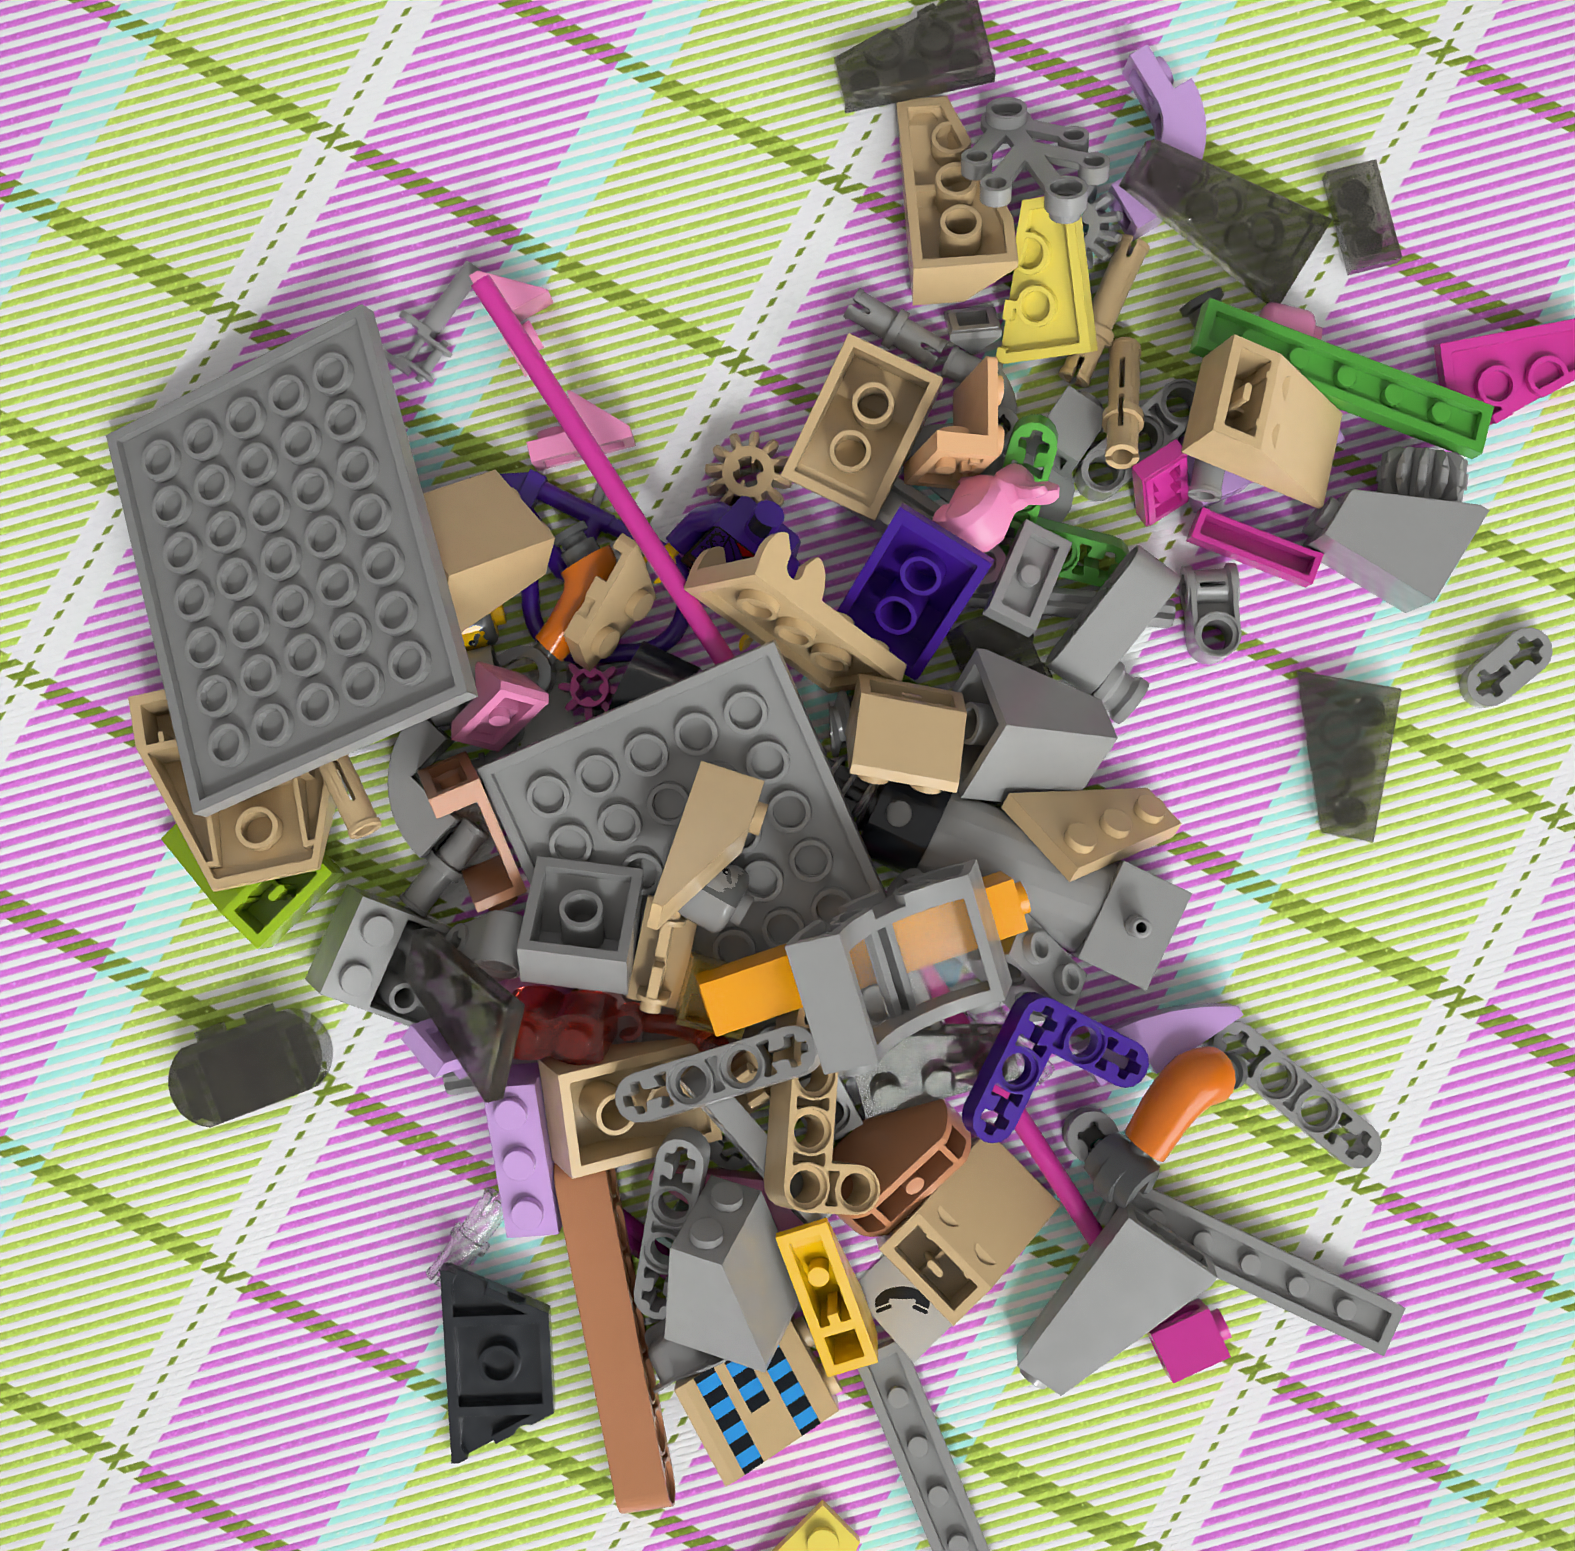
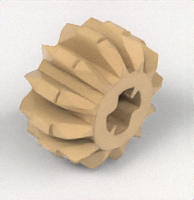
[705,431,792,507]

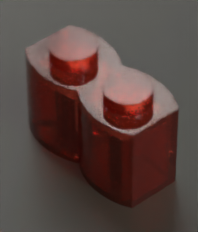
[496,985,618,1065]

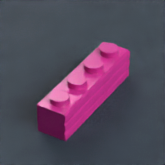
[1186,507,1324,588]

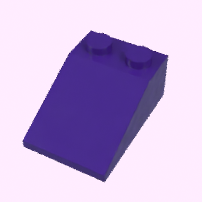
[837,503,995,681]

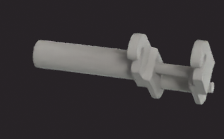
[384,261,481,384]

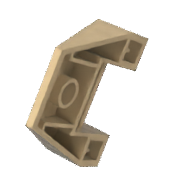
[128,689,349,892]

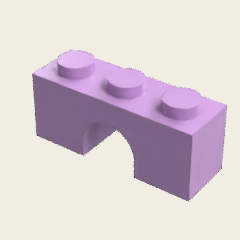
[482,1062,562,1238]

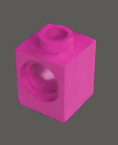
[1147,1298,1232,1383]

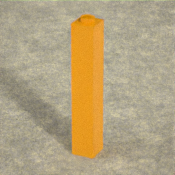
[694,871,1031,1037]

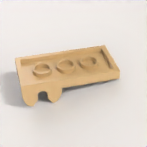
[684,532,907,693]

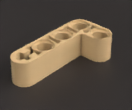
[764,1008,880,1215]

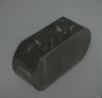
[168,1003,333,1128]

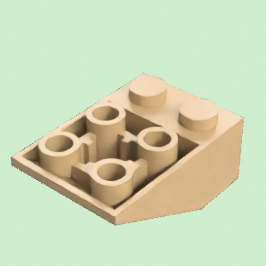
[1181,334,1343,509]
[876,1138,1061,1326]

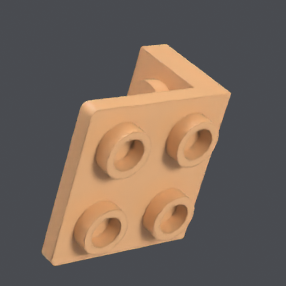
[904,356,1004,489]

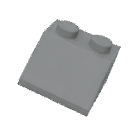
[517,856,644,995]

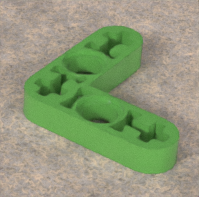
[998,414,1129,587]

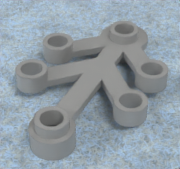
[961,97,1110,224]

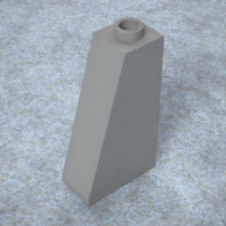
[1017,1203,1217,1396]

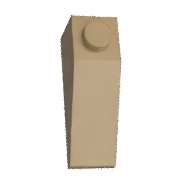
[646,761,769,930]

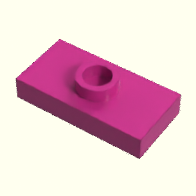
[1132,439,1189,527]

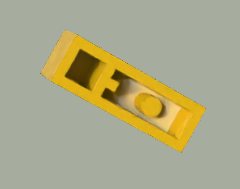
[775,1218,878,1377]

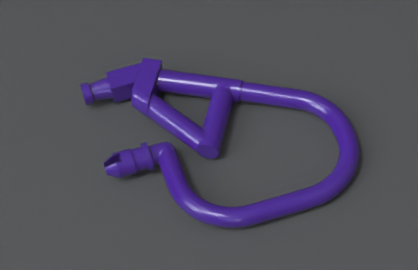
[469,469,690,664]

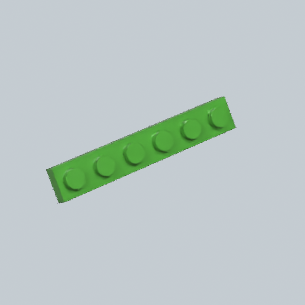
[1189,298,1494,459]

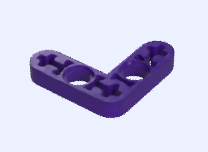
[962,992,1149,1144]

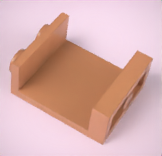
[417,751,527,913]

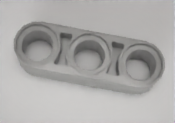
[1074,378,1196,502]
[1045,545,1181,695]

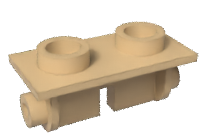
[627,895,697,1014]

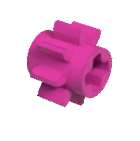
[558,663,618,720]

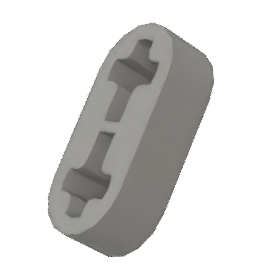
[1459,627,1553,708]

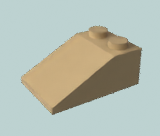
[780,333,943,522]
[538,1036,723,1179]

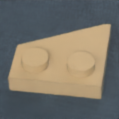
[563,533,657,672]

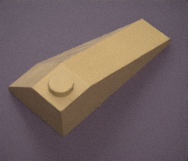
[896,96,1018,306]

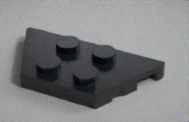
[440,1263,556,1464]

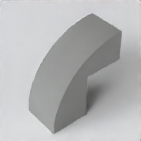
[387,718,461,858]

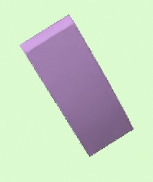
[1071,1003,1244,1086]

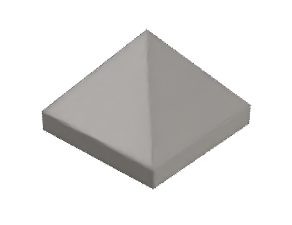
[944,306,1002,355]

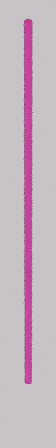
[471,274,1103,1246]

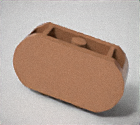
[832,1084,971,1237]

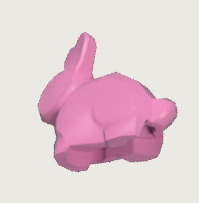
[932,463,1060,553]

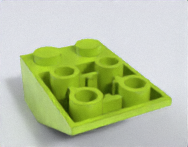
[161,824,345,949]

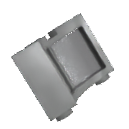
[785,859,1012,1076]

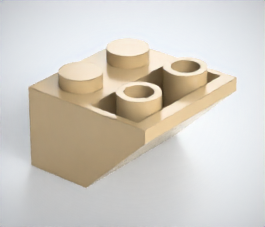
[845,673,967,794]

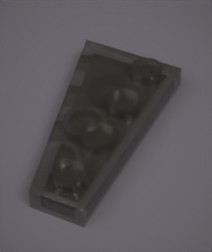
[1119,139,1332,304]

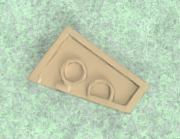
[1001,788,1182,882]

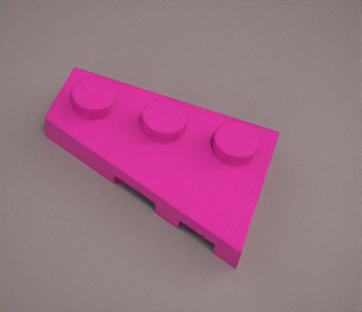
[1433,319,1575,426]

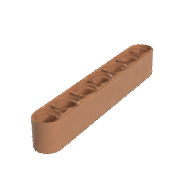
[554,1162,676,1514]

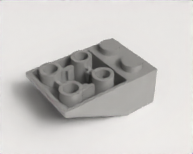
[305,884,486,1027]

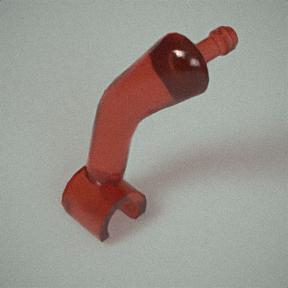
[614,1002,730,1052]

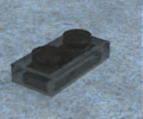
[1322,159,1402,276]

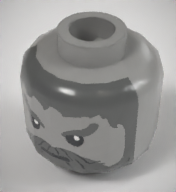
[678,863,754,933]

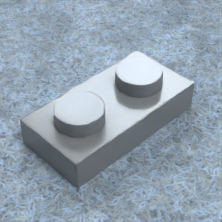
[982,519,1072,638]

